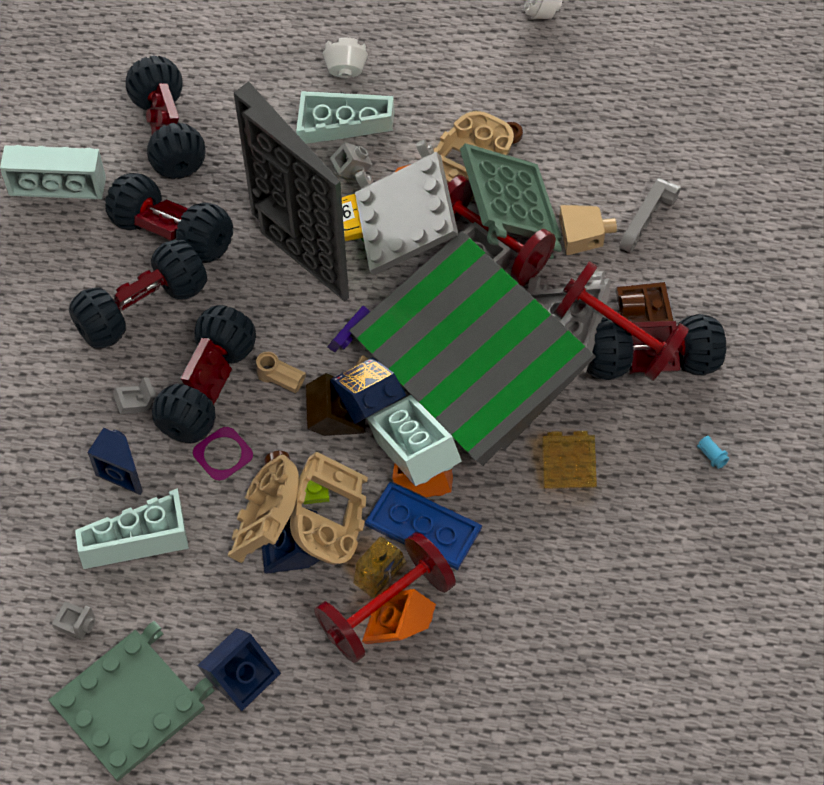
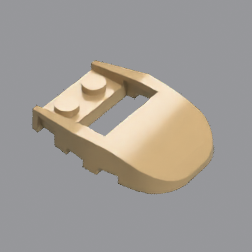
[434,111,514,200]
[290,452,368,565]
[228,455,299,563]

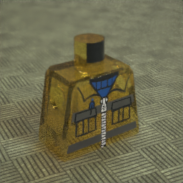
[354,536,406,599]

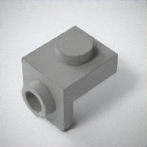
[113,377,156,414]
[52,601,95,640]

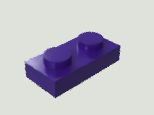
[327,305,371,352]

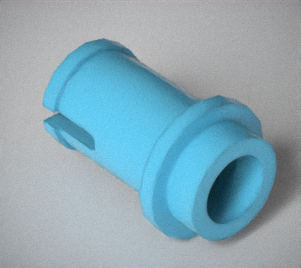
[697,436,729,469]

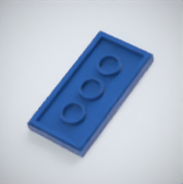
[365,482,482,570]

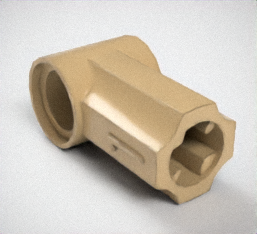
[256,352,306,394]

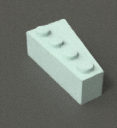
[296,91,394,144]
[75,488,189,569]

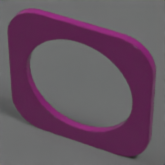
[193,427,253,481]

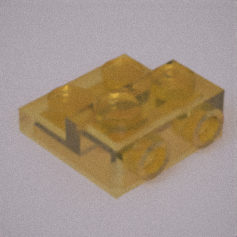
[542,431,597,489]

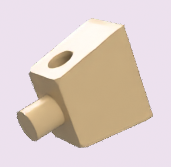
[559,205,617,255]

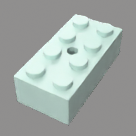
[0,145,106,199]
[367,395,462,486]

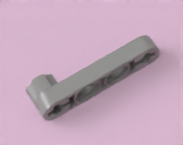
[620,178,681,253]

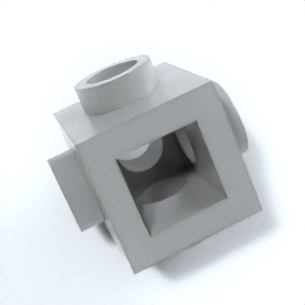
[330,142,373,180]

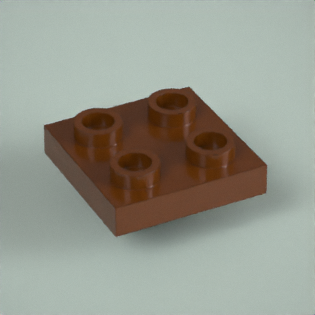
[616,282,674,322]

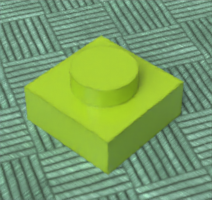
[304,480,330,505]

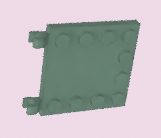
[460,143,562,259]
[49,621,215,782]

